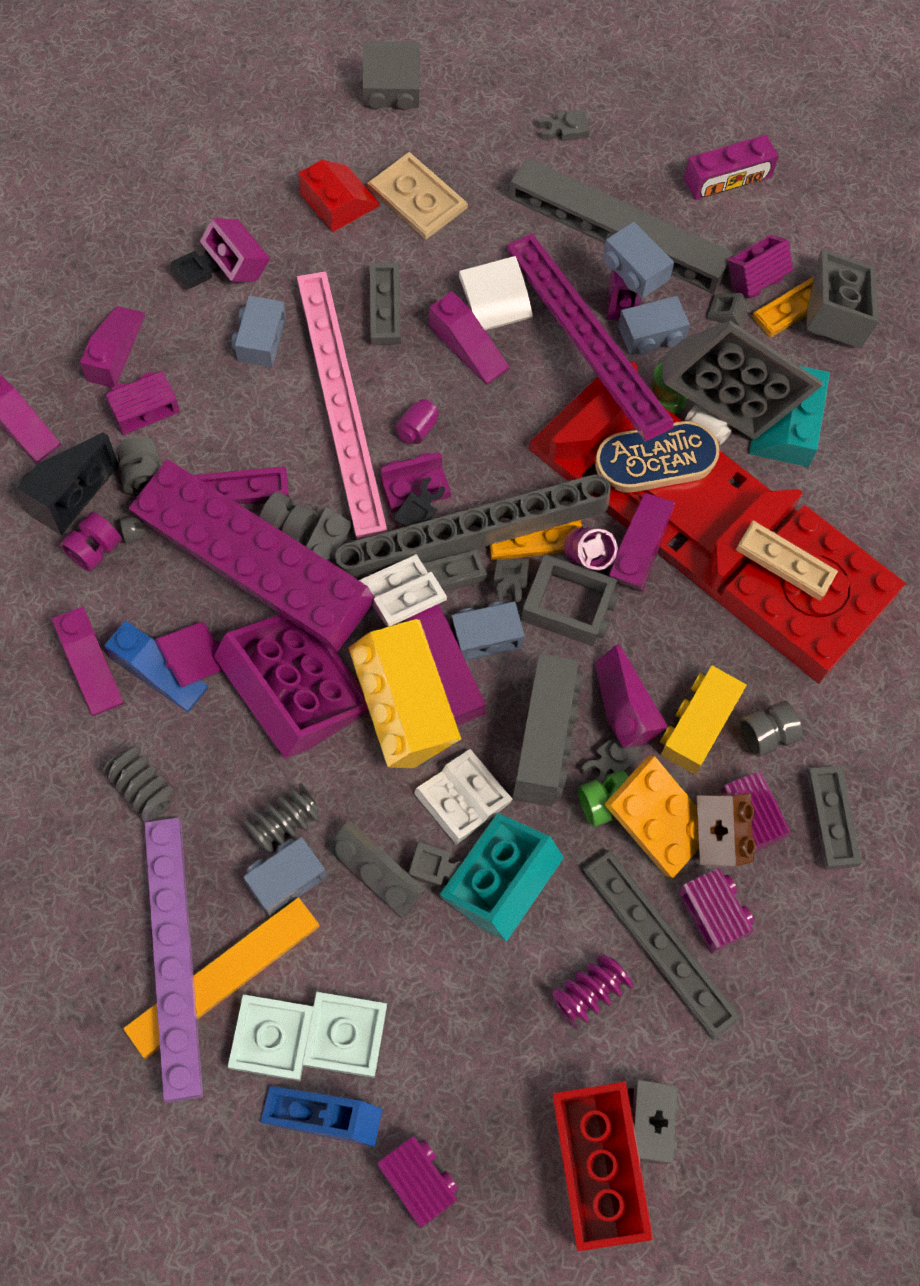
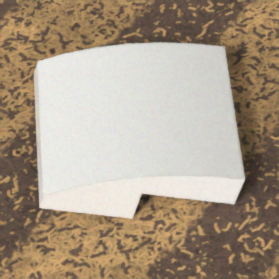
[459,256,533,330]
[359,554,447,627]
[414,749,513,845]

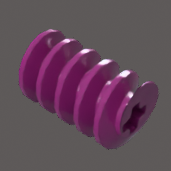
[552,954,634,1030]

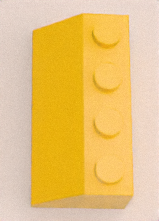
[348,619,461,768]

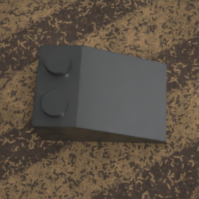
[807,249,879,348]

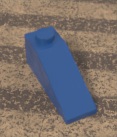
[104,620,209,712]
[260,1086,383,1147]

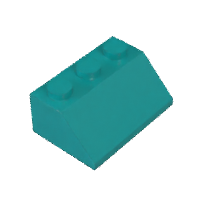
[749,366,830,467]
[440,813,564,942]

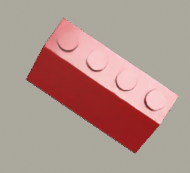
[553,1081,654,1252]

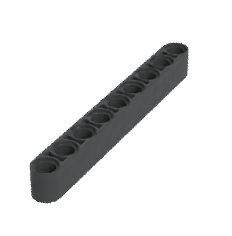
[335,475,611,580]

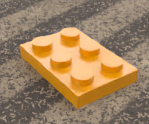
[604,756,699,878]

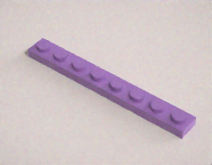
[145,817,203,1103]

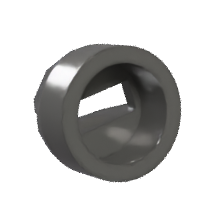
[121,517,146,543]

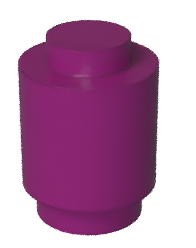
[396,399,439,444]

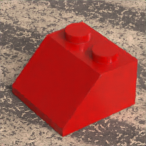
[298,159,380,233]

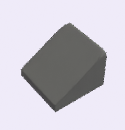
[707,293,748,327]

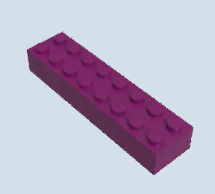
[128,459,375,652]

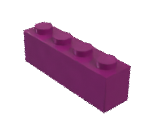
[395,604,486,726]

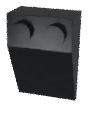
[17,433,119,535]

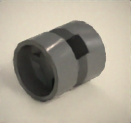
[116,437,161,496]
[260,491,318,545]
[740,701,803,757]

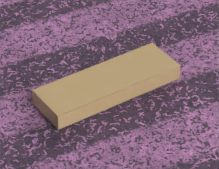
[736,521,838,600]

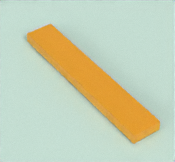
[123,897,320,1059]

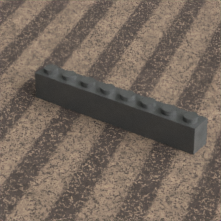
[509,158,734,295]

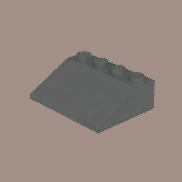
[662,320,823,440]

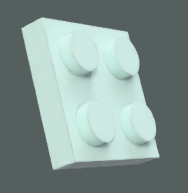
[303,992,387,1078]
[228,995,314,1081]

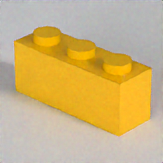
[660,666,747,775]

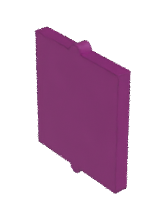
[155,621,223,688]

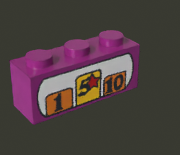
[684,134,779,200]

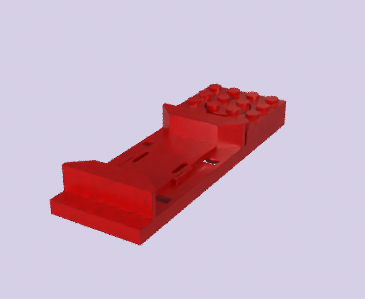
[529,361,906,684]

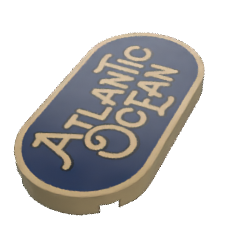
[596,421,719,492]

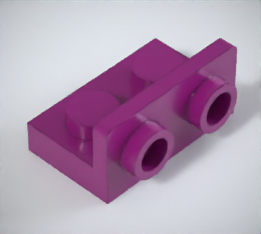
[380,452,451,513]

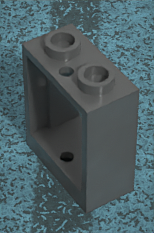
[521,554,620,647]

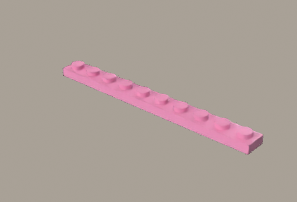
[297,271,387,540]

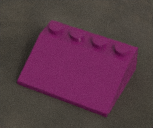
[214,615,369,759]

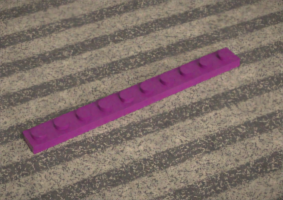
[507,233,674,441]

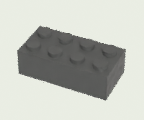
[513,653,583,807]

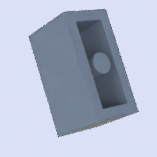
[603,222,674,298]
[232,296,286,368]
[618,296,690,355]
[451,601,525,661]
[243,837,327,918]

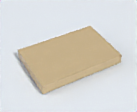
[367,152,468,240]

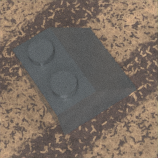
[363,41,420,109]

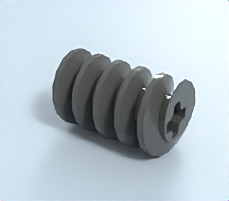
[102,747,175,822]
[243,783,320,854]

